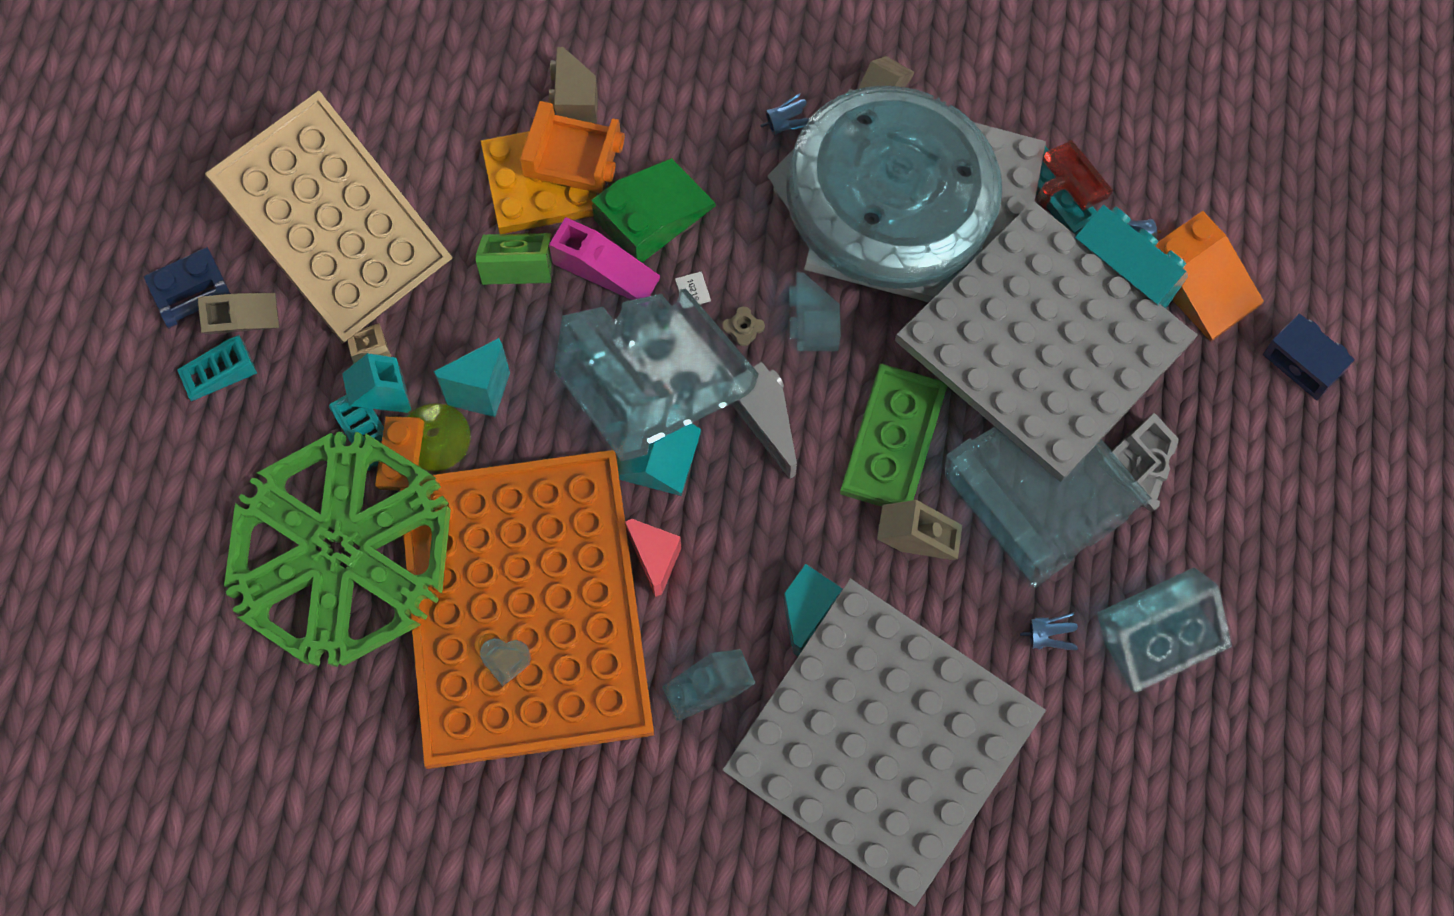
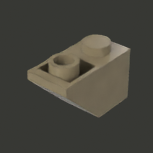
[549,47,598,123]
[198,293,279,335]

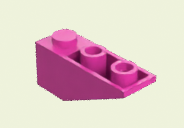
[549,217,660,306]

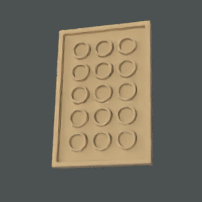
[205,91,453,344]

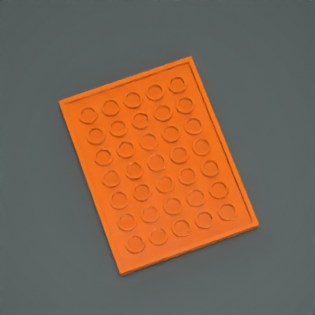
[399,450,655,769]

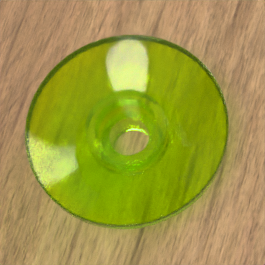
[407,403,471,471]

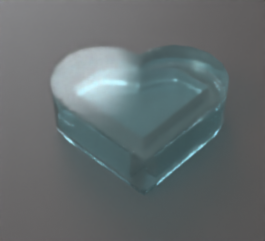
[480,638,531,687]

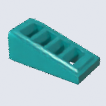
[177,335,257,402]
[329,394,384,471]

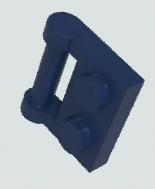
[143,247,231,329]

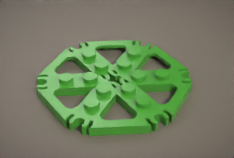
[224,432,451,667]

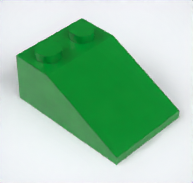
[591,158,716,262]

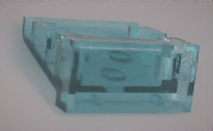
[554,288,759,461]
[945,427,1152,588]

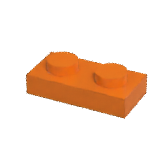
[375,416,425,491]

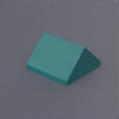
[434,338,510,417]
[617,407,701,496]

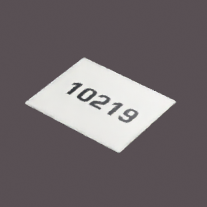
[675,271,711,308]

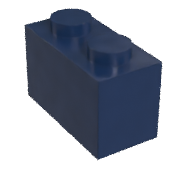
[1263,313,1355,401]

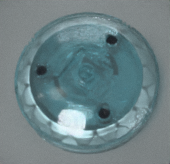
[786,86,1002,289]

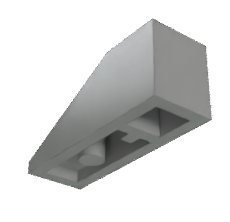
[727,362,797,479]

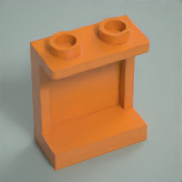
[520,101,625,193]

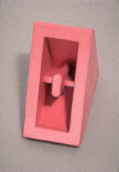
[625,519,681,597]

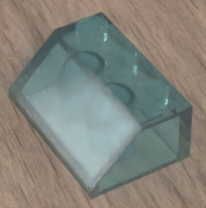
[1097,567,1232,693]

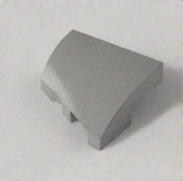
[1097,413,1179,512]

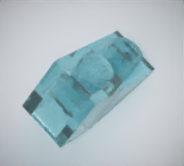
[789,273,841,351]
[662,649,755,721]

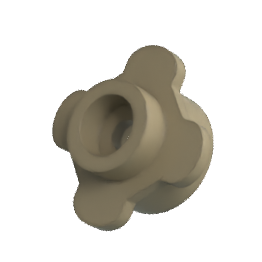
[723,306,765,346]

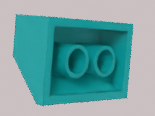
[1075,204,1188,308]

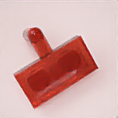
[1035,140,1113,210]

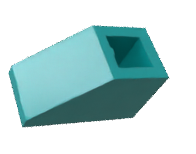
[342,353,412,413]
[783,564,843,657]

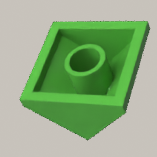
[475,233,552,285]

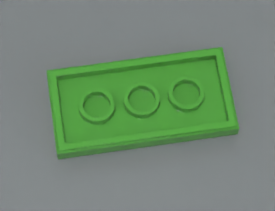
[840,363,947,507]

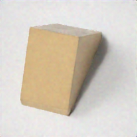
[347,323,391,364]

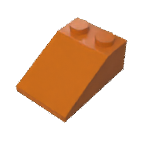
[1156,211,1264,342]

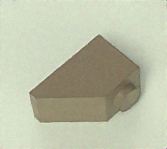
[877,500,962,560]

